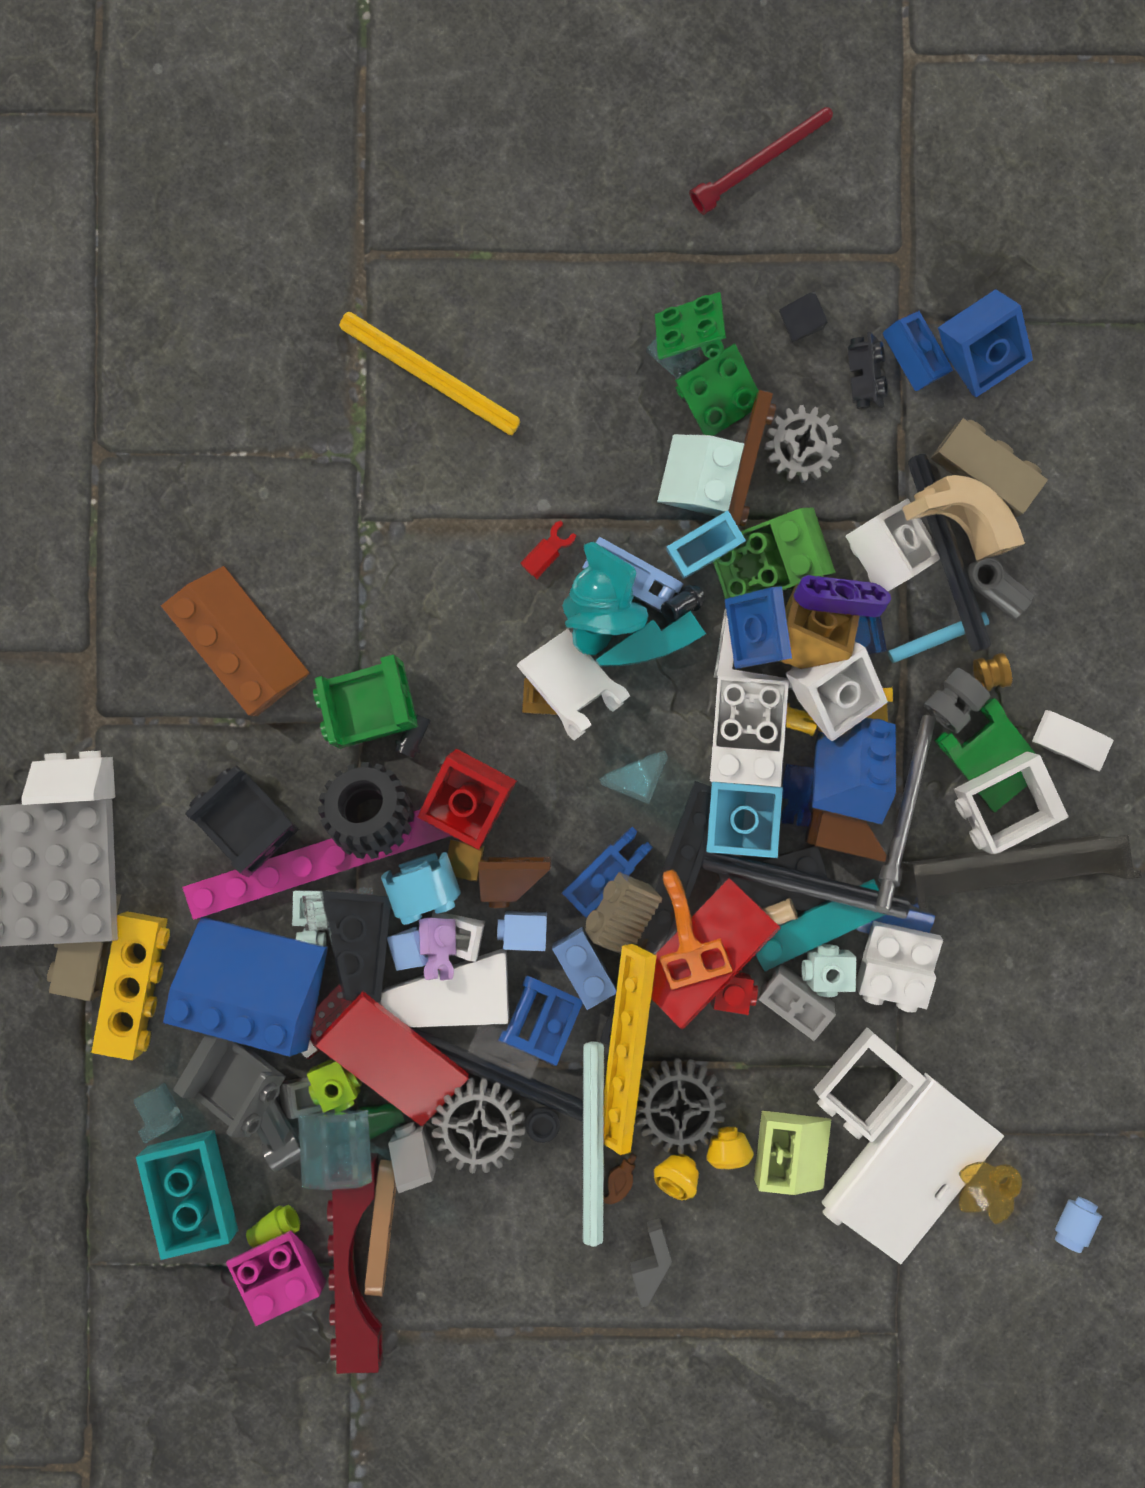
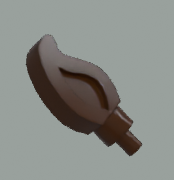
[603,1153,637,1204]

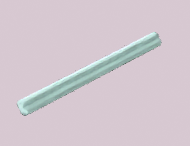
[583,1041,604,1247]

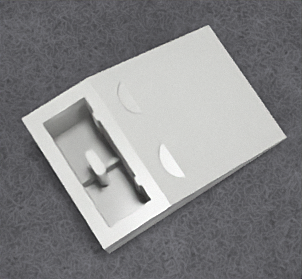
[710,676,789,787]

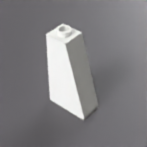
[378,949,509,1027]

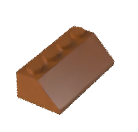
[161,566,311,716]

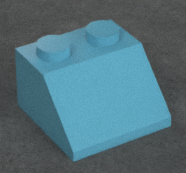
[707,782,783,858]

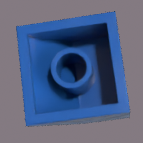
[938,289,1033,397]

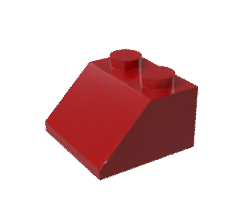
[417,749,517,850]

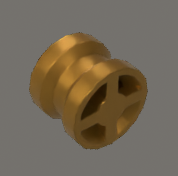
[973,653,1012,691]

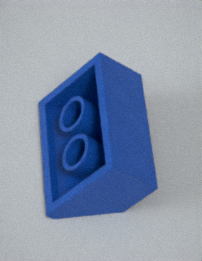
[812,717,896,824]

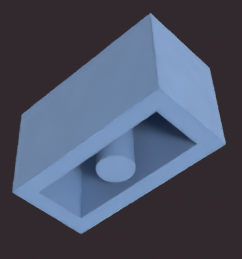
[552,927,617,1010]

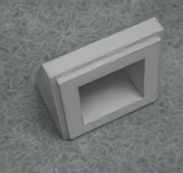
[279,1077,323,1119]

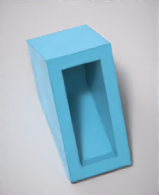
[666,510,746,579]

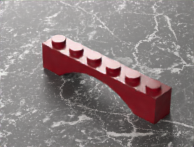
[326,1153,383,1374]

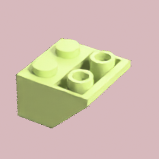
[754,1111,831,1195]

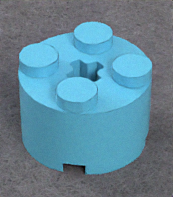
[381,852,461,925]

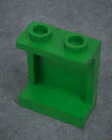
[313,654,418,749]

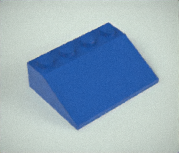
[163,917,328,1057]

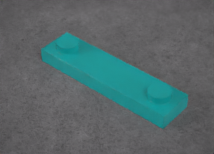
[756,879,886,972]

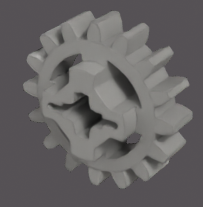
[764,405,841,483]

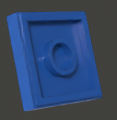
[725,586,792,669]

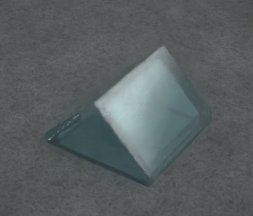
[598,750,668,804]

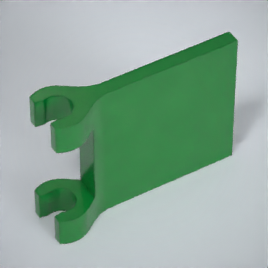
[934,698,1047,813]

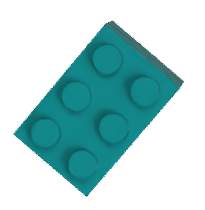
[136,1130,239,1260]

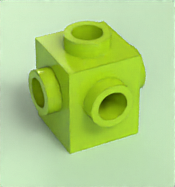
[306,1059,362,1113]

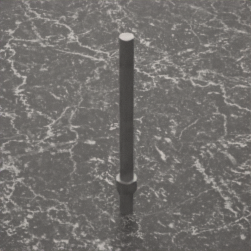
[875,715,936,912]

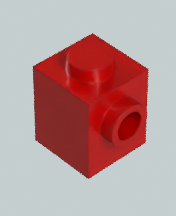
[710,972,758,1015]

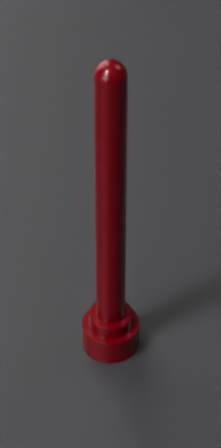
[689,107,833,215]

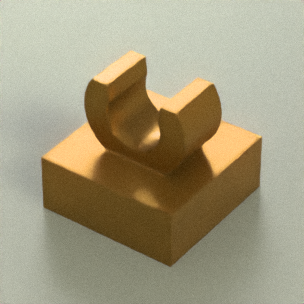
[522,678,557,715]

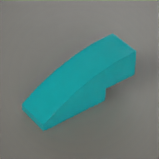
[596,611,706,667]

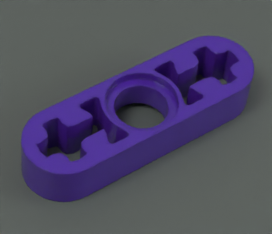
[793,575,891,617]

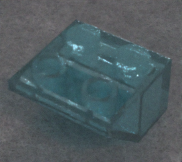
[298,1110,372,1190]

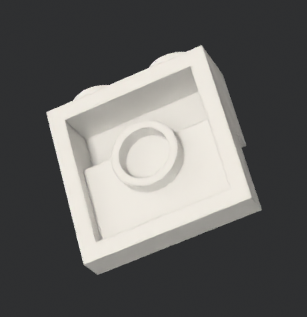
[856,921,943,1012]

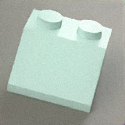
[657,434,744,517]

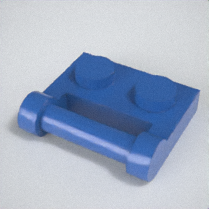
[498,976,583,1066]

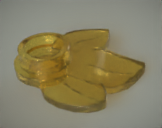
[959,1162,1022,1225]

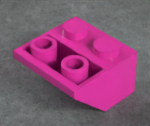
[226,1231,326,1326]

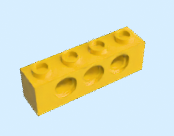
[91,911,170,1061]

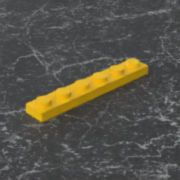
[604,944,656,1155]

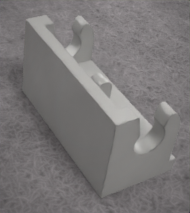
[758,963,836,1041]

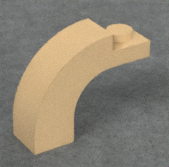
[902,475,1025,561]

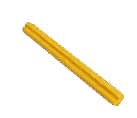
[339,312,520,435]

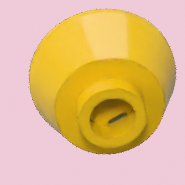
[706,1127,754,1169]
[654,1154,699,1200]

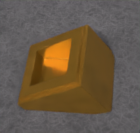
[448,840,484,882]

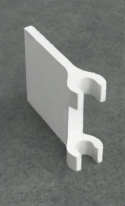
[517,629,630,741]

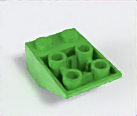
[713,507,836,599]

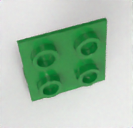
[655,292,726,360]
[675,343,758,436]

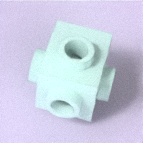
[802,944,856,997]

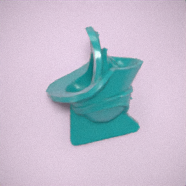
[562,542,648,655]

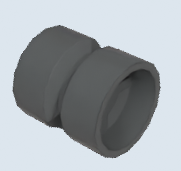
[923,668,991,734]

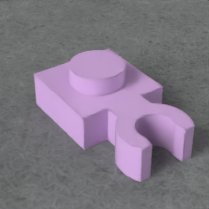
[419,918,456,981]

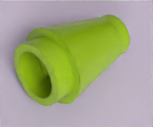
[246,1205,300,1248]

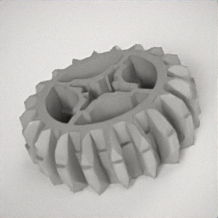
[432,1078,525,1174]

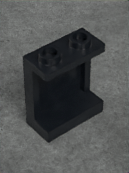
[185,765,300,878]

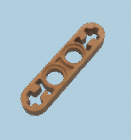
[364,1159,396,1297]

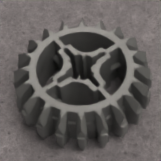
[635,1058,726,1154]

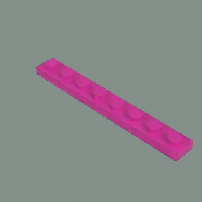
[182,809,451,920]

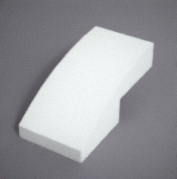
[1032,710,1114,771]

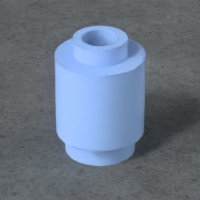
[1055,1196,1102,1253]

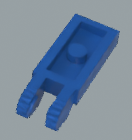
[562,827,653,917]

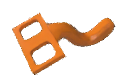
[660,870,732,990]

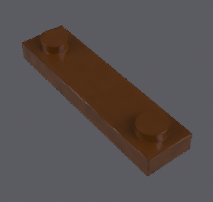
[728,390,776,528]

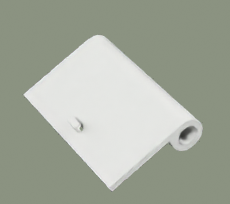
[822,1072,1004,1264]

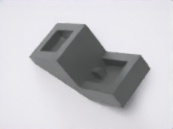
[630,1218,672,1308]

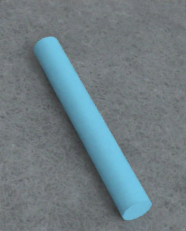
[888,612,989,663]

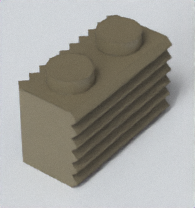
[584,872,662,954]

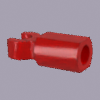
[520,520,576,579]

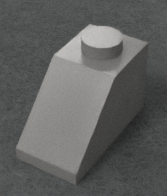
[388,1122,439,1193]

